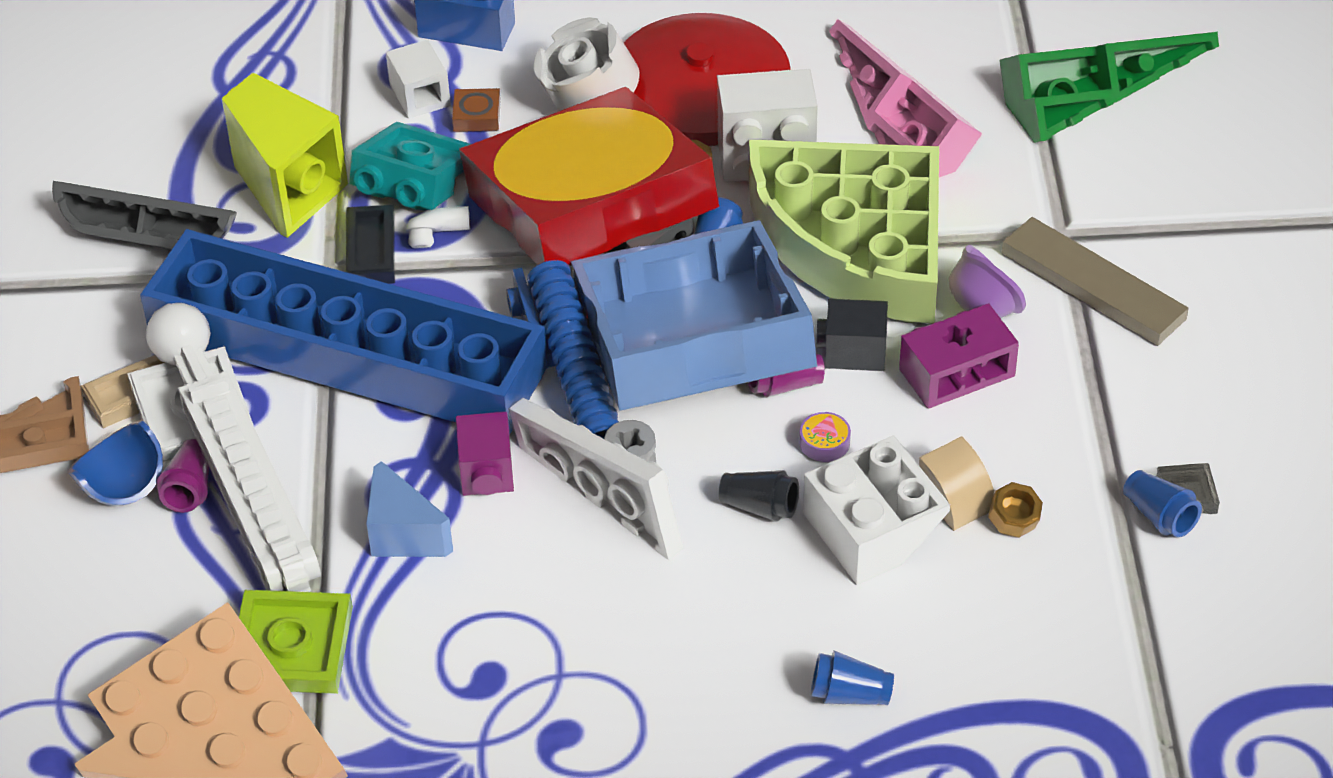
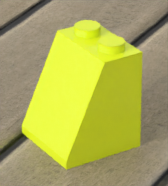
[222,73,348,238]

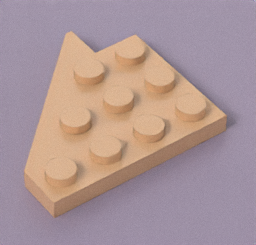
[75,602,348,778]

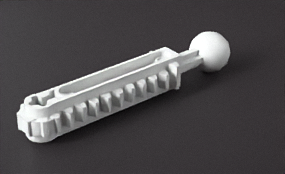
[146,303,321,592]

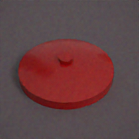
[624,13,791,146]

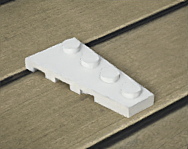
[509,398,684,560]

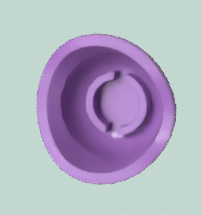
[948,244,1026,318]

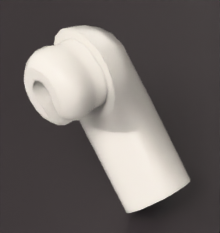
[405,206,470,248]

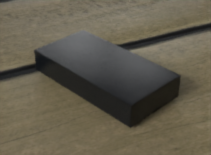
[346,204,395,284]

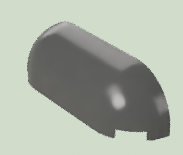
[52,180,237,249]

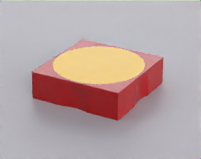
[459,86,719,266]

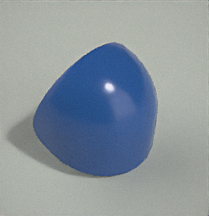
[68,420,163,506]

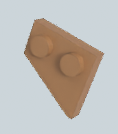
[0,376,89,473]

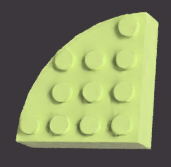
[749,140,939,324]

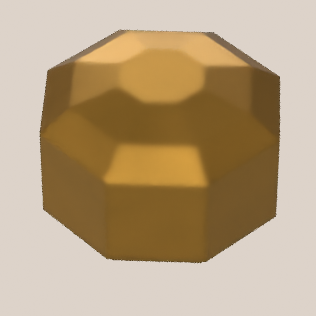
[988,482,1043,538]

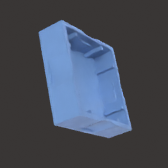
[571,220,817,411]

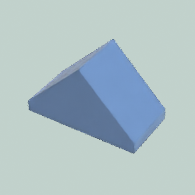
[366,461,453,557]

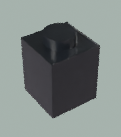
[816,299,888,371]

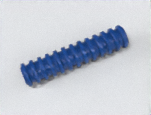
[527,260,619,439]

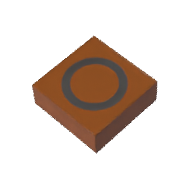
[452,88,501,132]

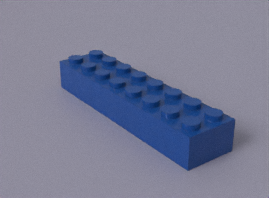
[140,229,548,434]

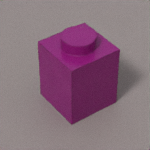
[456,412,514,496]

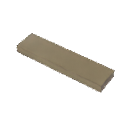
[1002,216,1189,346]

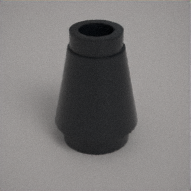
[718,470,799,522]

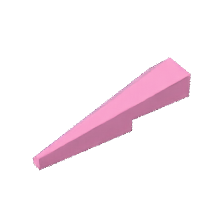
[829,19,982,177]

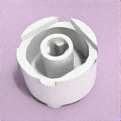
[533,17,640,111]

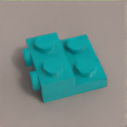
[349,121,470,211]

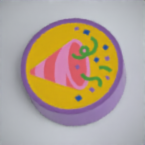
[799,412,851,462]

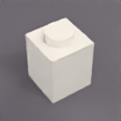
[386,39,451,119]

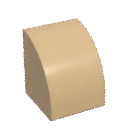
[919,436,994,531]

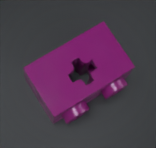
[899,303,1019,409]

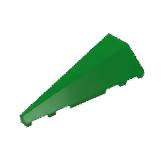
[999,31,1220,143]

